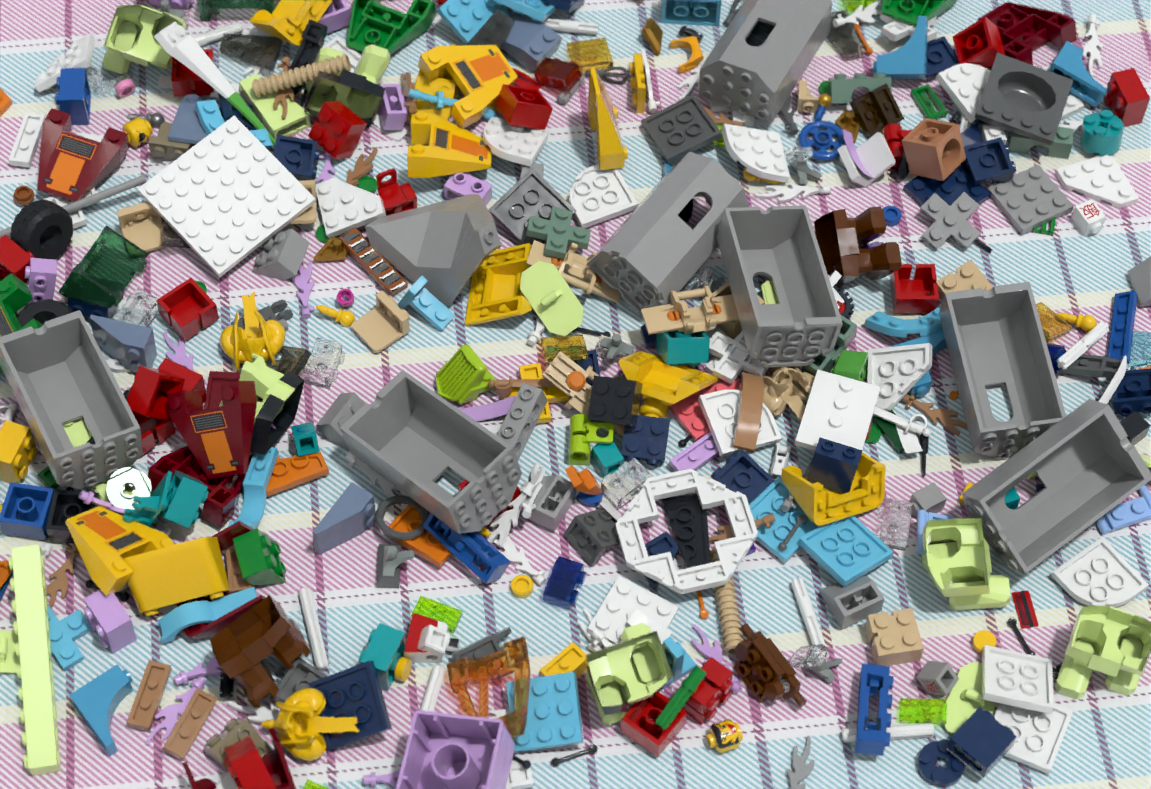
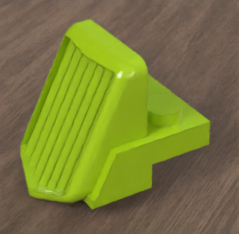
[435,344,496,405]

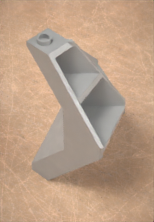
[365,194,502,306]

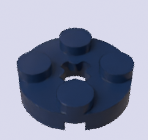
[917,739,966,788]

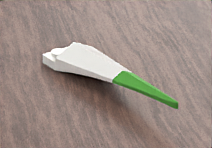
[154,21,276,146]

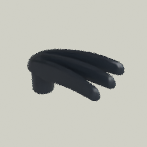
[891,149,909,180]

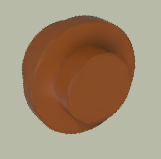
[13,185,35,205]

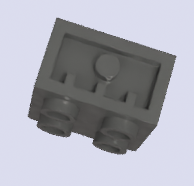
[564,508,620,566]

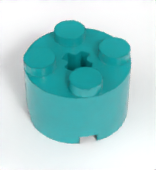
[1080,110,1124,157]

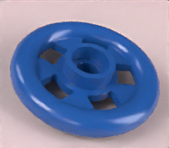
[798,121,846,161]

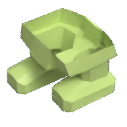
[102,5,186,75]
[922,518,1011,610]
[1054,606,1151,700]

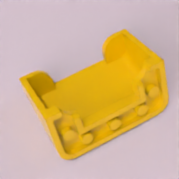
[249,0,332,45]
[782,453,886,526]
[123,537,230,617]

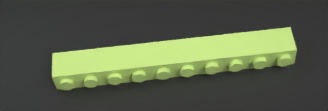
[9,544,61,776]

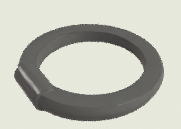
[374,496,428,540]

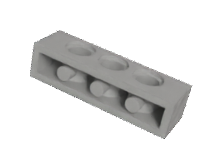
[496,383,548,460]

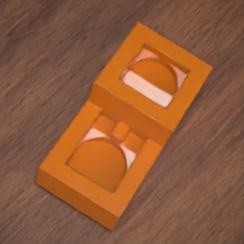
[565,465,603,495]

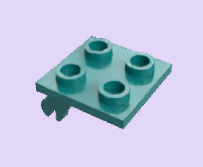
[122,471,173,527]

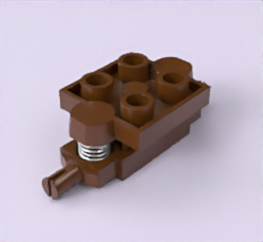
[733,623,807,707]

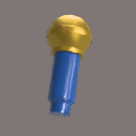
[814,94,832,121]

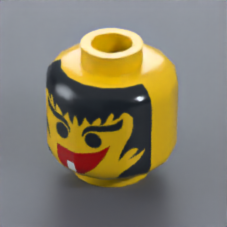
[706,719,743,753]

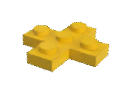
[503,363,569,424]

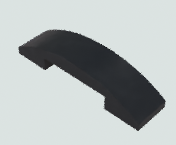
[289,19,328,96]

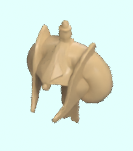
[763,366,815,422]

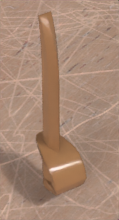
[488,376,555,398]

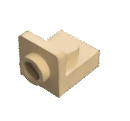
[797,80,819,113]

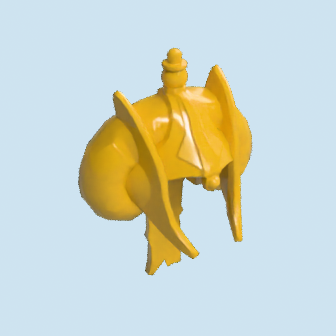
[220,292,285,371]
[261,688,360,761]

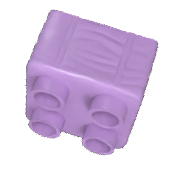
[396,710,515,789]

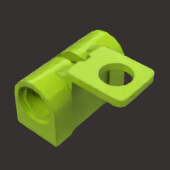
[568,414,614,466]

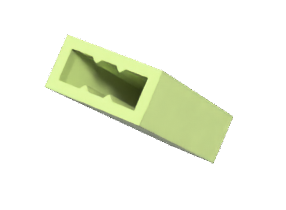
[239,74,311,140]

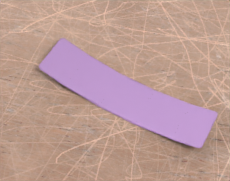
[842,129,873,178]
[459,396,515,422]

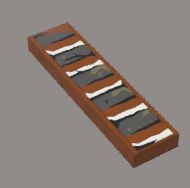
[339,228,408,297]

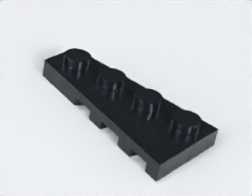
[661,494,711,568]

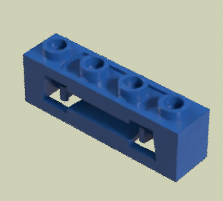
[423,513,511,584]
[855,663,894,756]

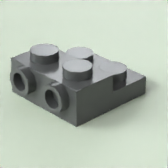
[269,657,327,702]

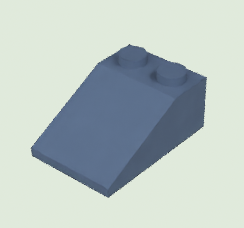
[489,12,562,74]
[168,94,224,144]
[90,314,157,373]
[312,482,376,555]

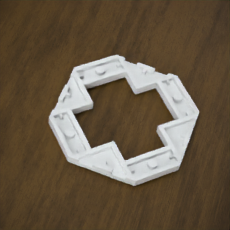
[615,468,758,594]

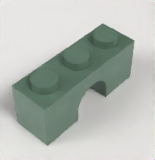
[829,72,891,104]
[1008,127,1074,159]
[802,315,857,376]

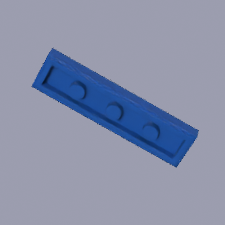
[1107,290,1138,364]

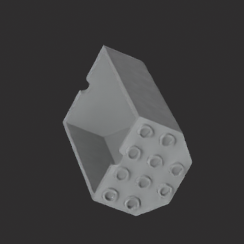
[699,0,832,122]
[587,152,749,316]
[716,206,843,368]
[939,282,1066,459]
[0,310,143,489]
[340,370,522,534]
[962,399,1151,573]

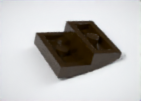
[850,83,904,139]

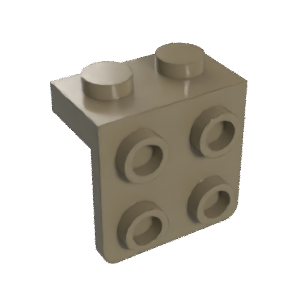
[148,122,196,160]
[203,718,272,772]

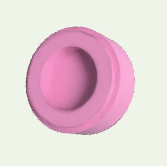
[115,79,136,97]

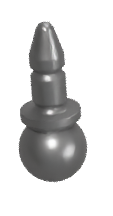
[126,112,165,128]

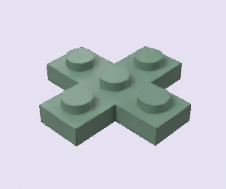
[526,207,591,259]

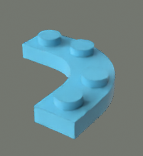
[195,100,272,150]
[865,307,943,338]

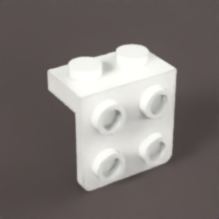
[837,132,895,187]

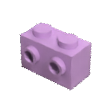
[378,84,408,130]
[444,172,492,205]
[24,258,57,304]

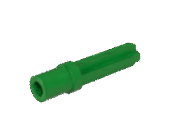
[656,665,707,730]

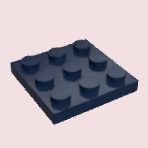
[903,165,991,206]
[309,661,392,751]

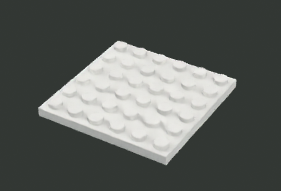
[138,116,316,278]

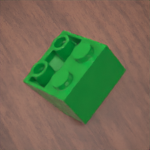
[233,529,286,586]

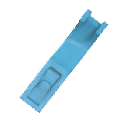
[228,447,279,529]
[156,587,258,643]

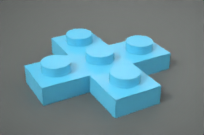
[48,605,92,672]

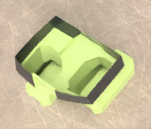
[304,45,390,128]
[219,353,305,455]
[585,623,673,726]

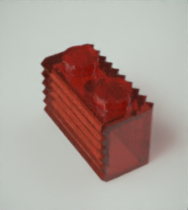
[533,57,582,93]

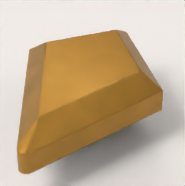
[641,18,663,56]
[835,109,861,143]
[313,237,348,262]

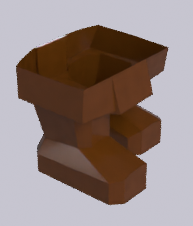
[814,207,902,286]
[210,595,311,708]

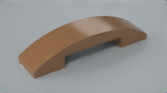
[732,372,764,452]

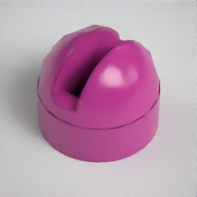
[337,289,355,307]

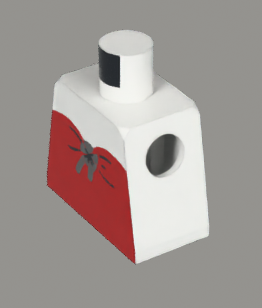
[404,613,460,663]

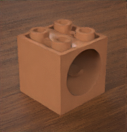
[902,118,966,181]

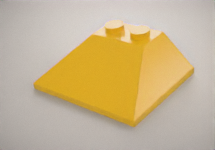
[465,243,533,326]
[619,350,719,406]

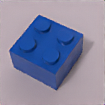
[56,68,91,126]
[0,482,54,540]

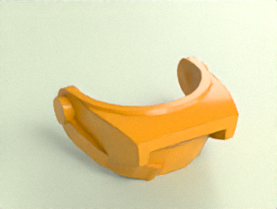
[669,37,704,73]

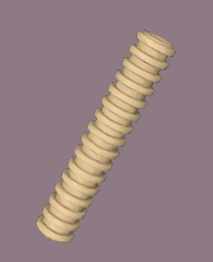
[252,54,351,97]
[710,549,743,655]

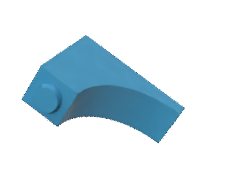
[873,16,928,80]
[1049,41,1108,107]
[891,331,947,397]
[69,664,133,756]

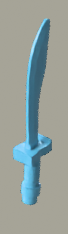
[408,89,500,120]

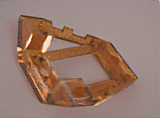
[447,637,531,739]

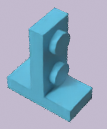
[398,275,455,332]
[659,636,696,692]

